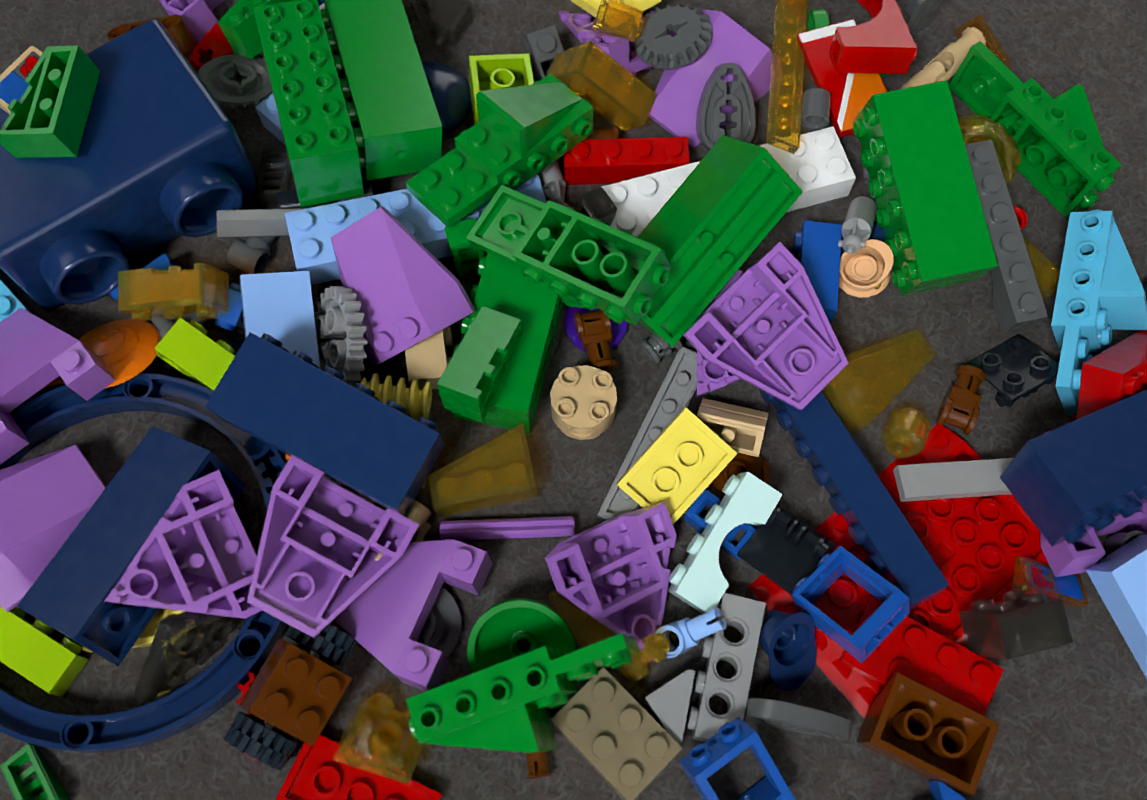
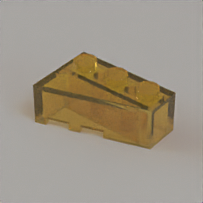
[547,41,657,130]
[118,263,229,320]
[428,423,538,518]

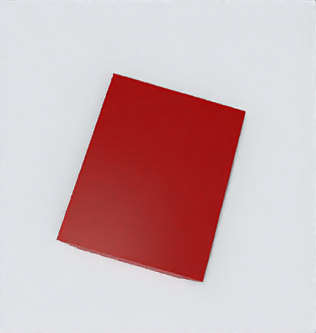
[748,424,1075,719]

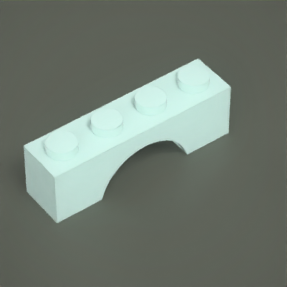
[667,472,783,613]

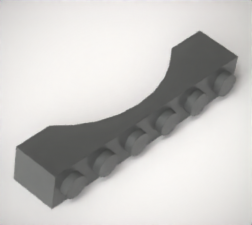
[965,139,1048,334]

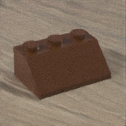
[856,673,1000,795]

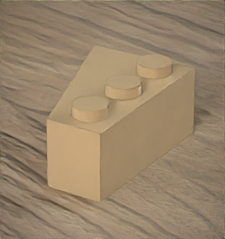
[405,327,453,390]

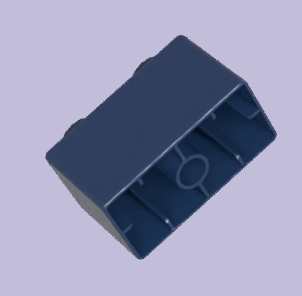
[0,19,260,311]

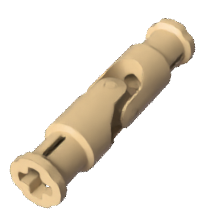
[901,27,986,89]

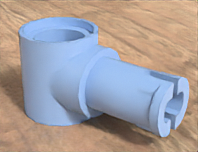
[653,607,726,658]

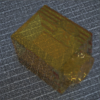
[592,0,644,42]

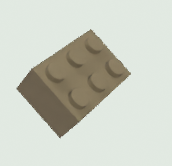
[551,667,683,800]

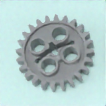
[314,286,367,387]

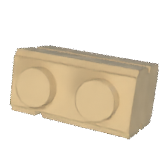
[697,398,768,457]

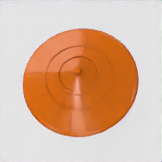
[79,319,161,388]

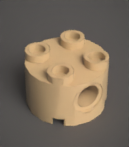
[550,365,617,440]

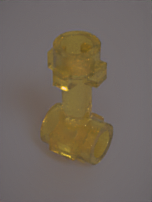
[620,633,670,684]

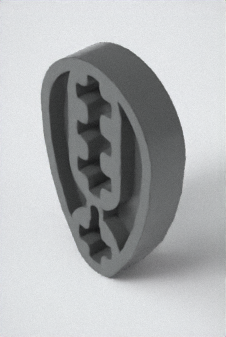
[696,63,756,151]
[745,698,851,740]

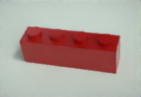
[564,137,690,185]

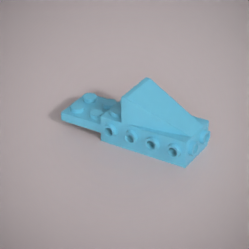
[1051,209,1147,416]

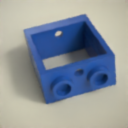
[792,546,910,663]
[679,717,796,800]

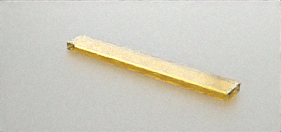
[766,0,807,154]

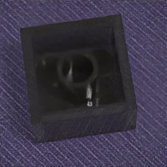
[958,591,1073,660]

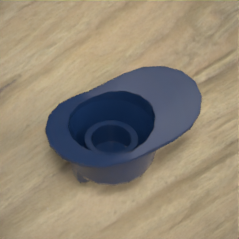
[759,609,817,691]

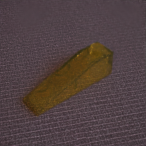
[821,329,936,434]

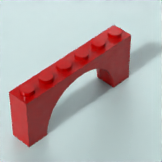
[829,0,917,74]

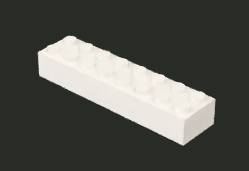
[597,126,856,237]

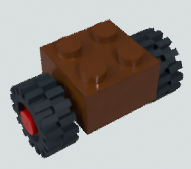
[223,623,357,771]

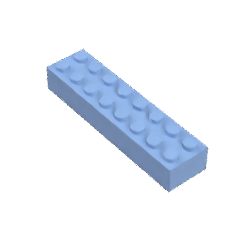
[285,174,547,285]

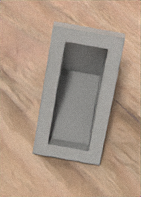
[644,669,695,746]

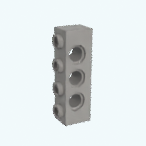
[687,593,766,745]

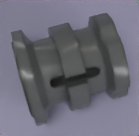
[639,333,682,366]

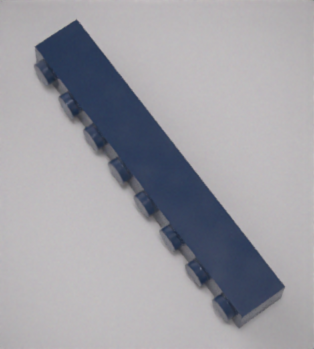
[759,389,950,610]

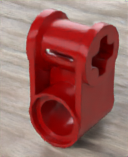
[188,22,233,74]

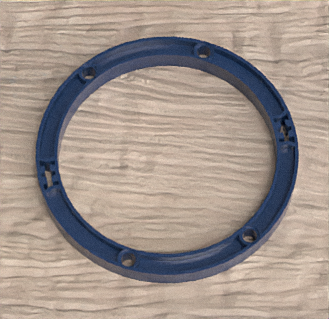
[0,373,289,753]

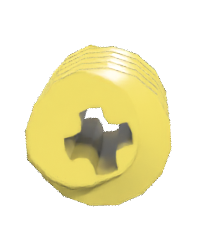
[360,373,432,421]

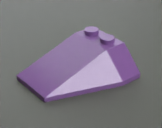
[331,206,476,367]
[683,242,848,410]
[0,445,106,612]
[247,455,419,638]

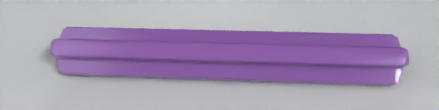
[440,516,575,540]

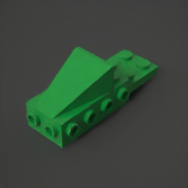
[949,41,1122,218]
[406,73,593,228]
[466,185,672,326]
[406,633,640,753]

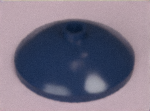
[422,61,472,136]

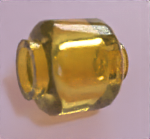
[881,408,931,458]

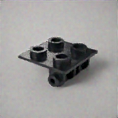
[967,334,1059,407]
[737,504,835,595]

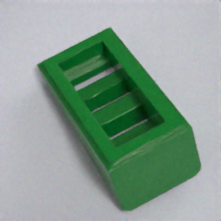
[445,218,485,276]
[0,743,70,800]

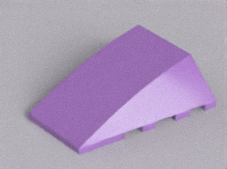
[646,8,784,149]

